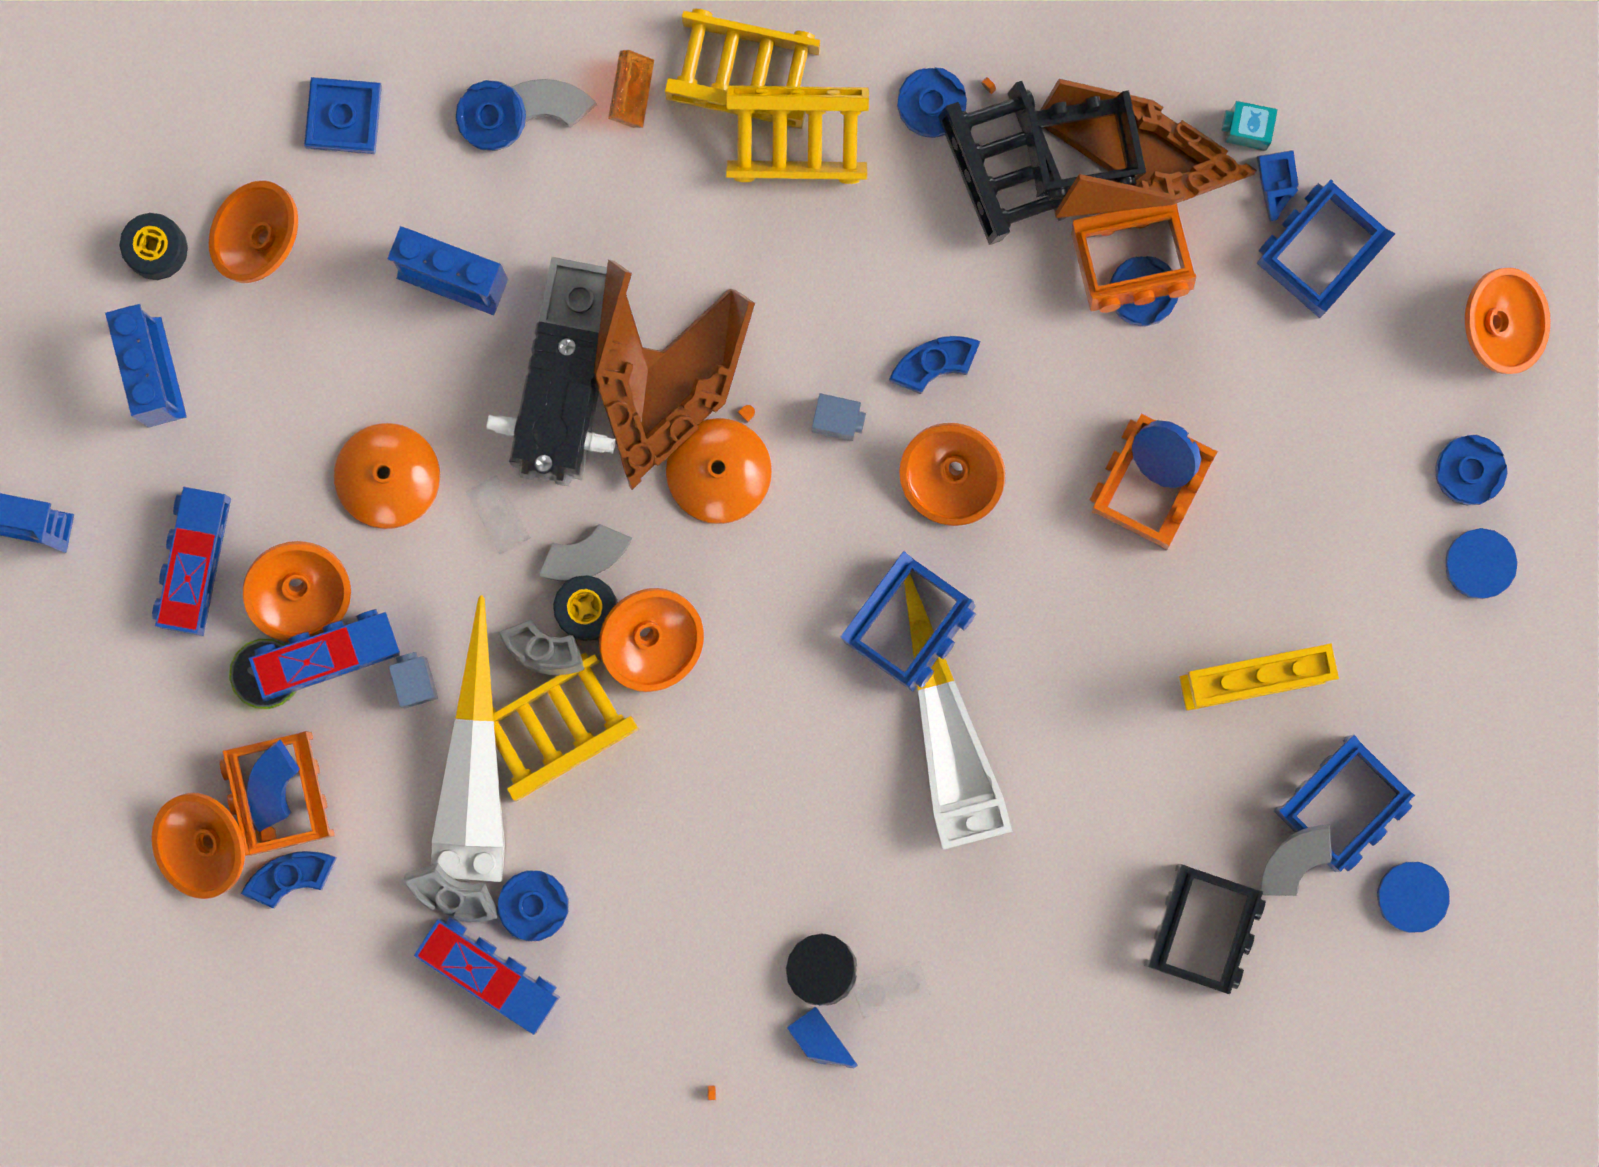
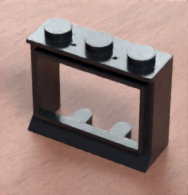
[1018,90,1146,201]
[1144,864,1266,994]

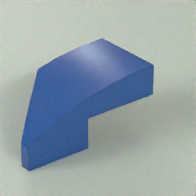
[1257,150,1299,221]
[787,1007,858,1069]

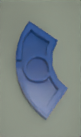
[889,336,981,394]
[247,739,300,832]
[241,851,337,908]

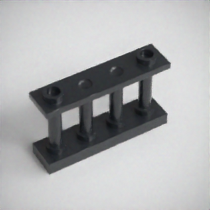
[938,81,1066,245]

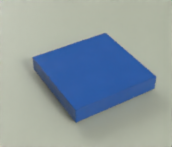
[304,77,382,154]

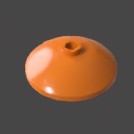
[209,181,298,283]
[1465,268,1551,374]
[666,418,772,524]
[334,423,440,529]
[899,423,1005,526]
[243,541,351,642]
[599,588,704,692]
[151,793,245,899]

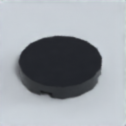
[786,933,857,1006]

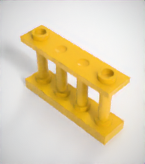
[665,8,820,129]
[726,85,869,184]
[1179,643,1339,711]
[493,653,639,801]

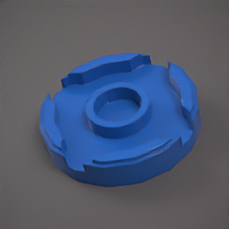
[897,67,967,138]
[456,80,526,151]
[1109,256,1178,327]
[1132,420,1201,488]
[1435,435,1508,506]
[1445,528,1518,599]
[1377,862,1450,933]
[497,871,569,941]

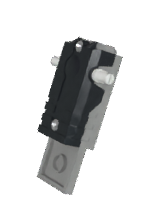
[486,257,616,486]

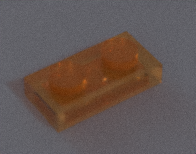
[608,50,655,128]

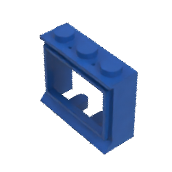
[1257,179,1396,318]
[387,226,508,316]
[105,303,187,428]
[0,493,74,553]
[840,551,976,692]
[1274,734,1415,872]

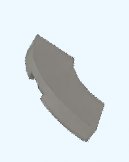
[512,79,597,128]
[539,524,632,582]
[499,619,585,675]
[1261,825,1332,896]
[404,863,498,922]

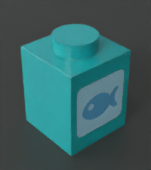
[1221,101,1278,151]

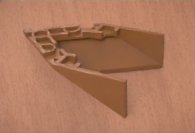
[1040,78,1257,218]
[594,259,755,490]

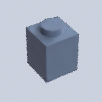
[812,393,866,441]
[389,652,438,709]

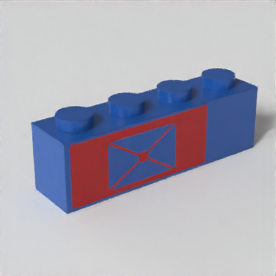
[152,487,231,636]
[249,609,400,702]
[414,917,560,1035]

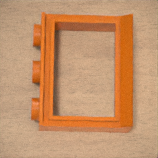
[1071,204,1196,313]
[1089,413,1218,550]
[220,731,335,856]

